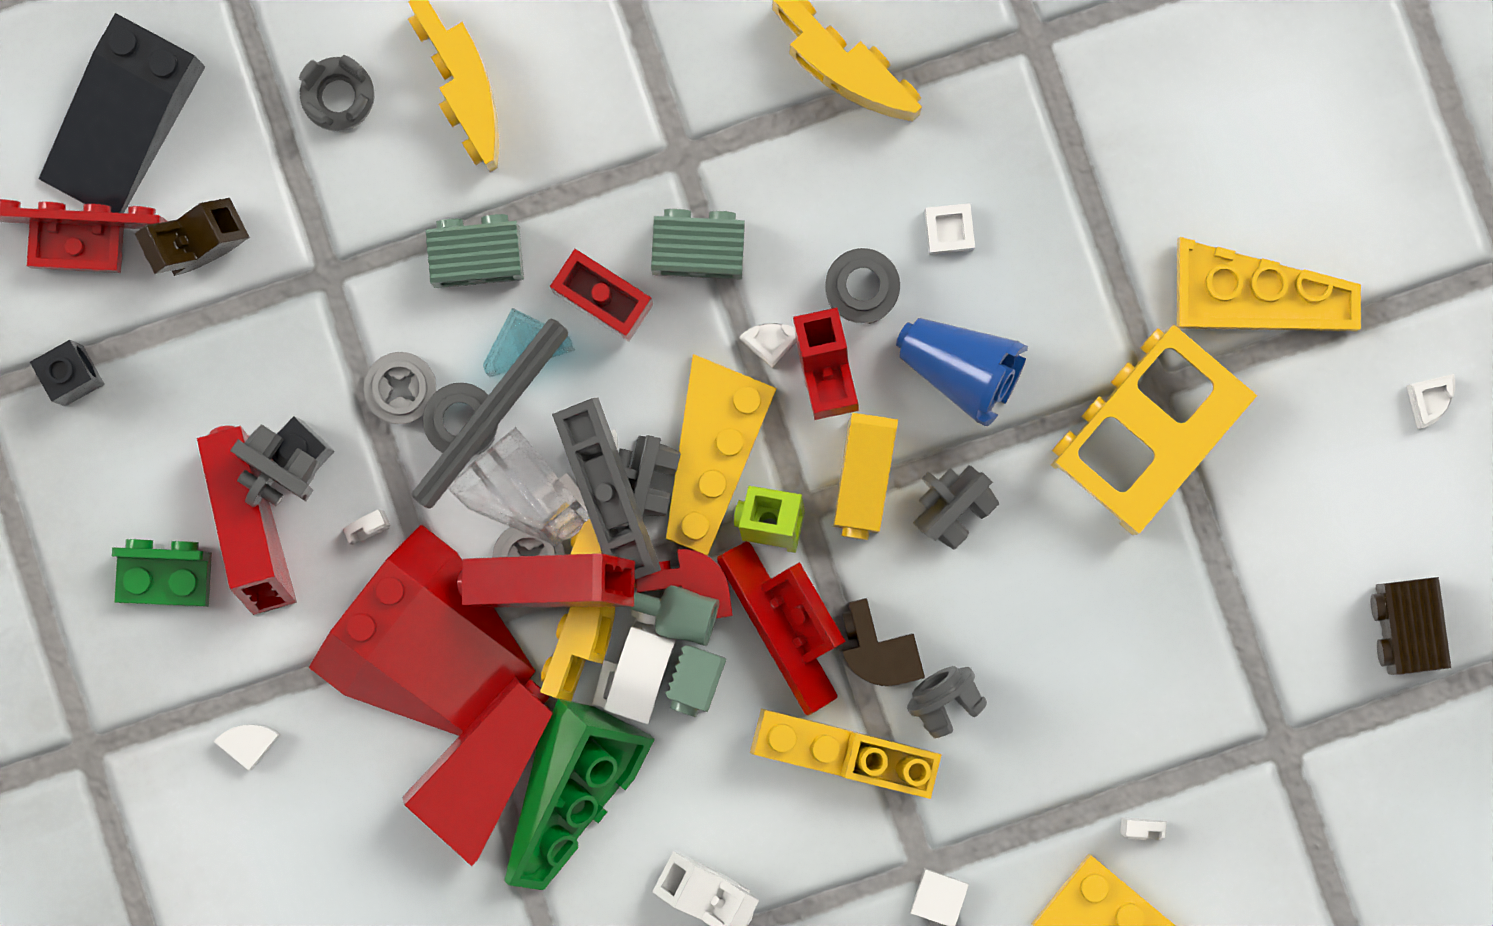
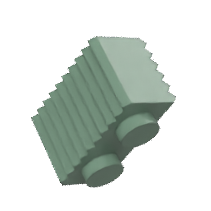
[651,209,745,280]
[426,214,524,288]
[665,645,727,717]

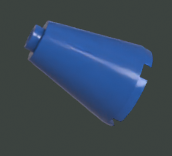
[896,318,1028,426]

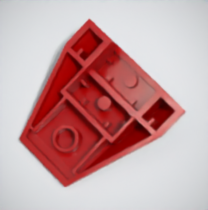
[309,524,536,736]

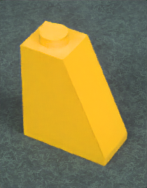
[833,413,898,540]

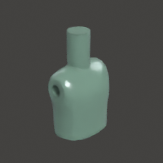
[630,585,719,646]

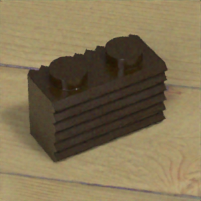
[1370,577,1451,675]

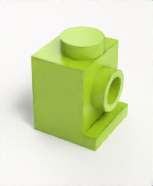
[734,485,805,553]

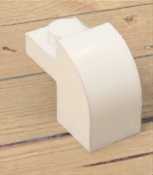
[604,618,677,724]
[653,851,759,926]

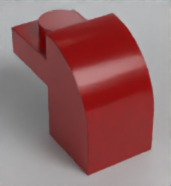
[793,307,859,420]
[635,549,733,619]

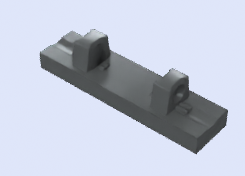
[552,397,661,580]

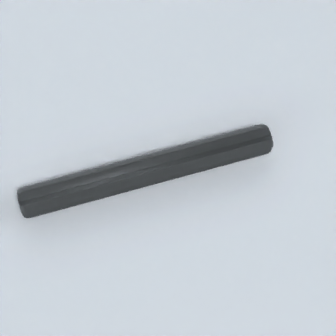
[412,318,569,509]

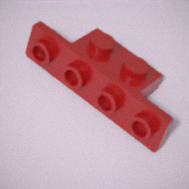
[0,199,167,273]
[717,541,846,716]

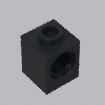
[30,340,105,406]

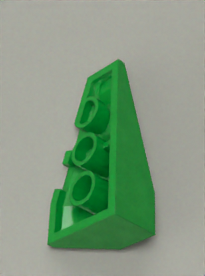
[504,699,655,890]

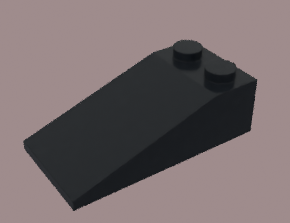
[38,13,205,213]

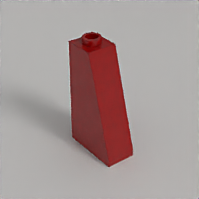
[197,425,297,615]
[457,553,635,608]
[402,676,553,866]

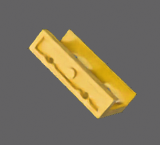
[1051,324,1258,535]

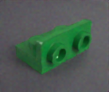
[111,539,212,607]

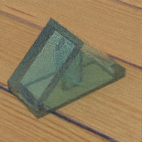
[483,308,575,377]

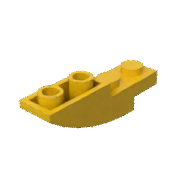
[408,0,499,172]
[772,0,922,122]
[540,513,615,701]
[750,708,942,799]

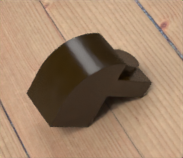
[134,198,250,276]
[841,598,925,686]

